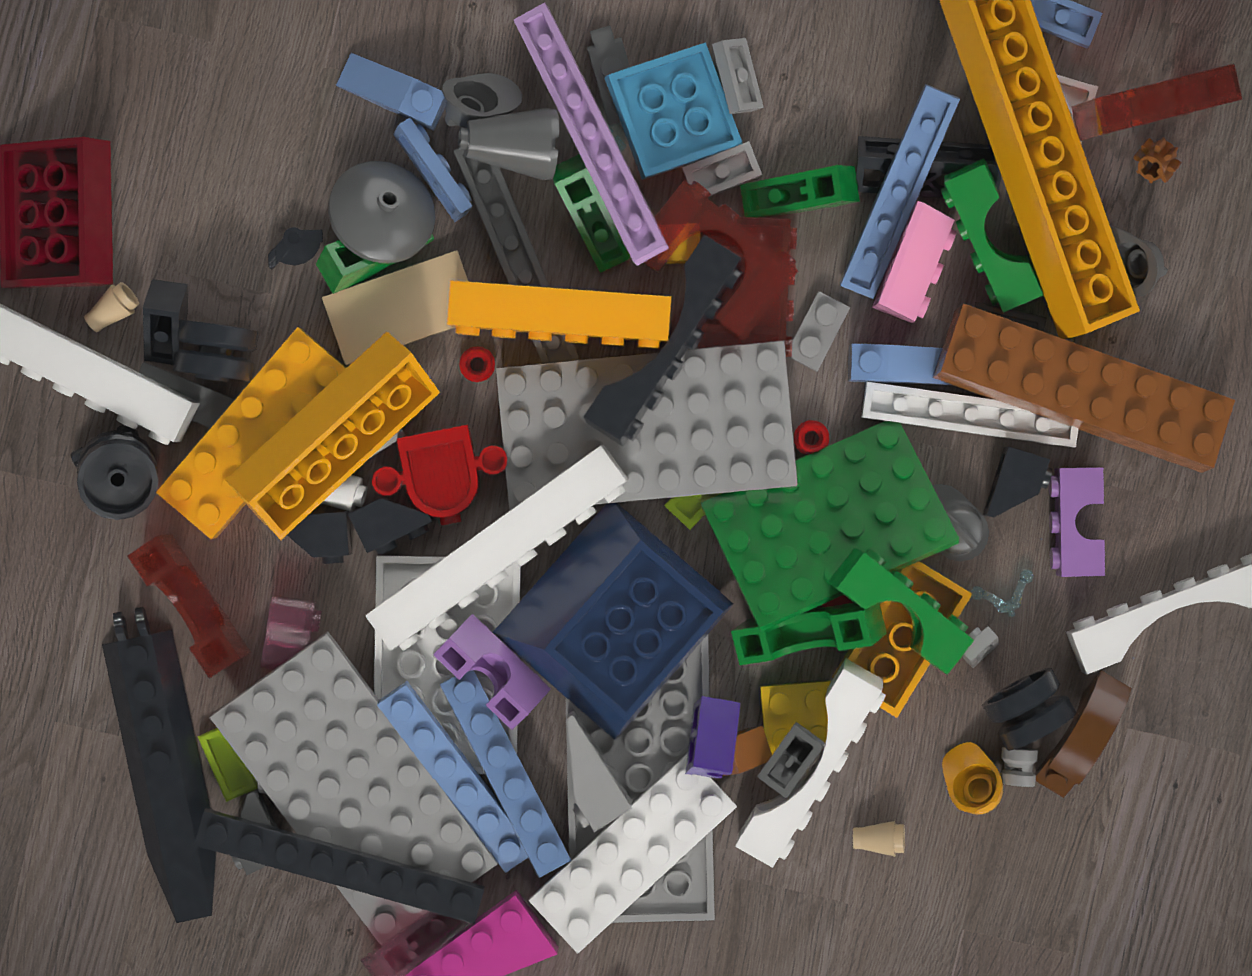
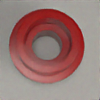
[459,346,495,382]
[793,420,830,455]

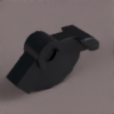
[268,227,323,270]

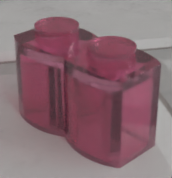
[260,595,322,670]

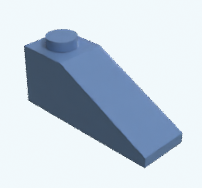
[336,53,446,131]
[848,343,951,385]

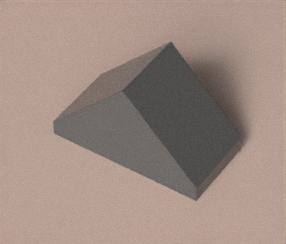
[757,722,826,798]

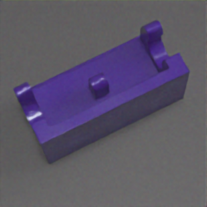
[685,696,741,778]

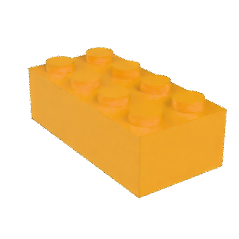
[832,561,972,718]

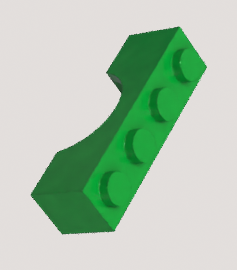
[941,158,1043,313]
[828,547,974,675]
[731,603,887,665]

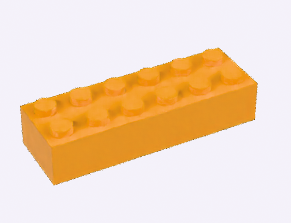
[447,280,671,349]
[156,327,347,539]
[226,331,440,540]

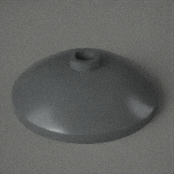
[328,161,435,263]

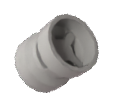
[1000,746,1038,787]

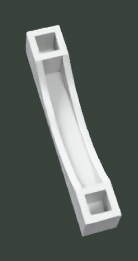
[1066,553,1252,674]
[735,658,885,868]

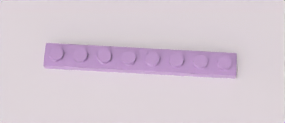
[514,2,669,265]

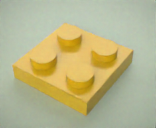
[760,680,831,755]

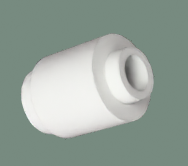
[322,475,367,512]

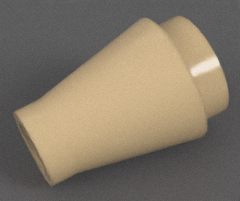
[84,282,139,332]
[853,821,905,857]

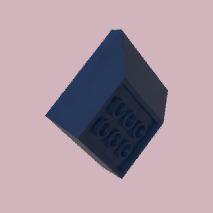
[492,502,734,740]

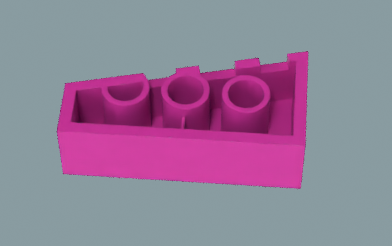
[400,890,559,976]

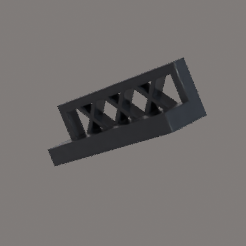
[856,136,1002,201]

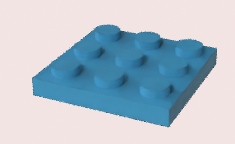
[605,42,743,180]

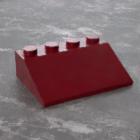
[0,137,113,288]

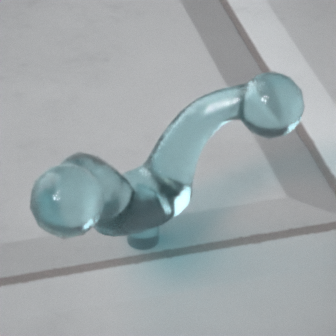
[971,569,1034,617]

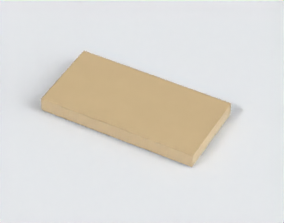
[322,250,469,366]

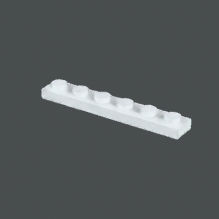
[861,382,1079,448]

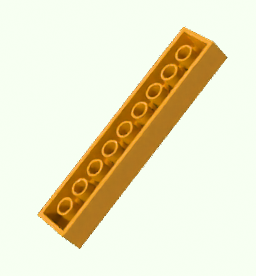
[939,0,1140,339]

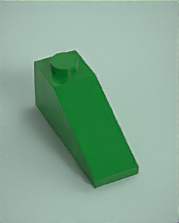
[553,154,631,273]
[740,165,860,220]
[316,235,434,294]

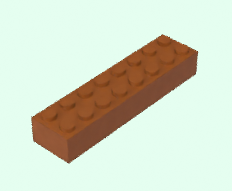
[933,303,1235,473]

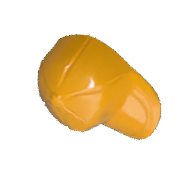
[942,742,1003,815]

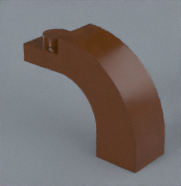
[1035,670,1132,798]

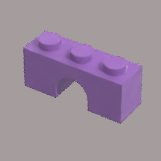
[1049,468,1105,577]
[433,614,551,730]

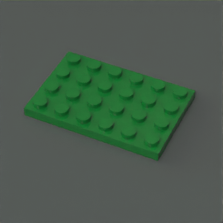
[701,421,959,632]

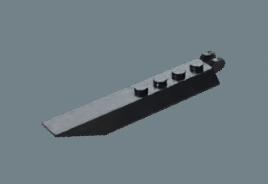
[102,607,216,923]

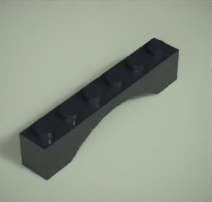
[584,235,744,446]

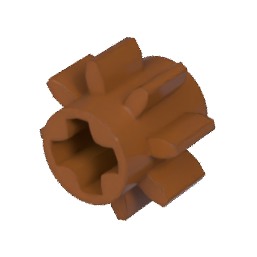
[1133,137,1182,183]

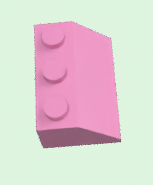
[872,201,957,323]

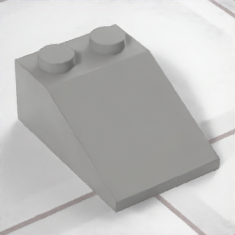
[567,709,632,832]

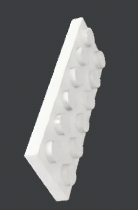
[529,753,737,954]

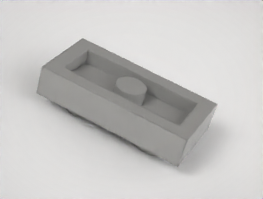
[712,38,764,114]
[682,141,762,202]
[786,291,850,372]
[963,626,999,668]

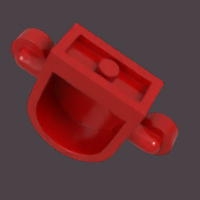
[372,425,508,525]

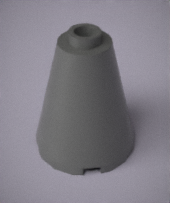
[458,108,559,180]

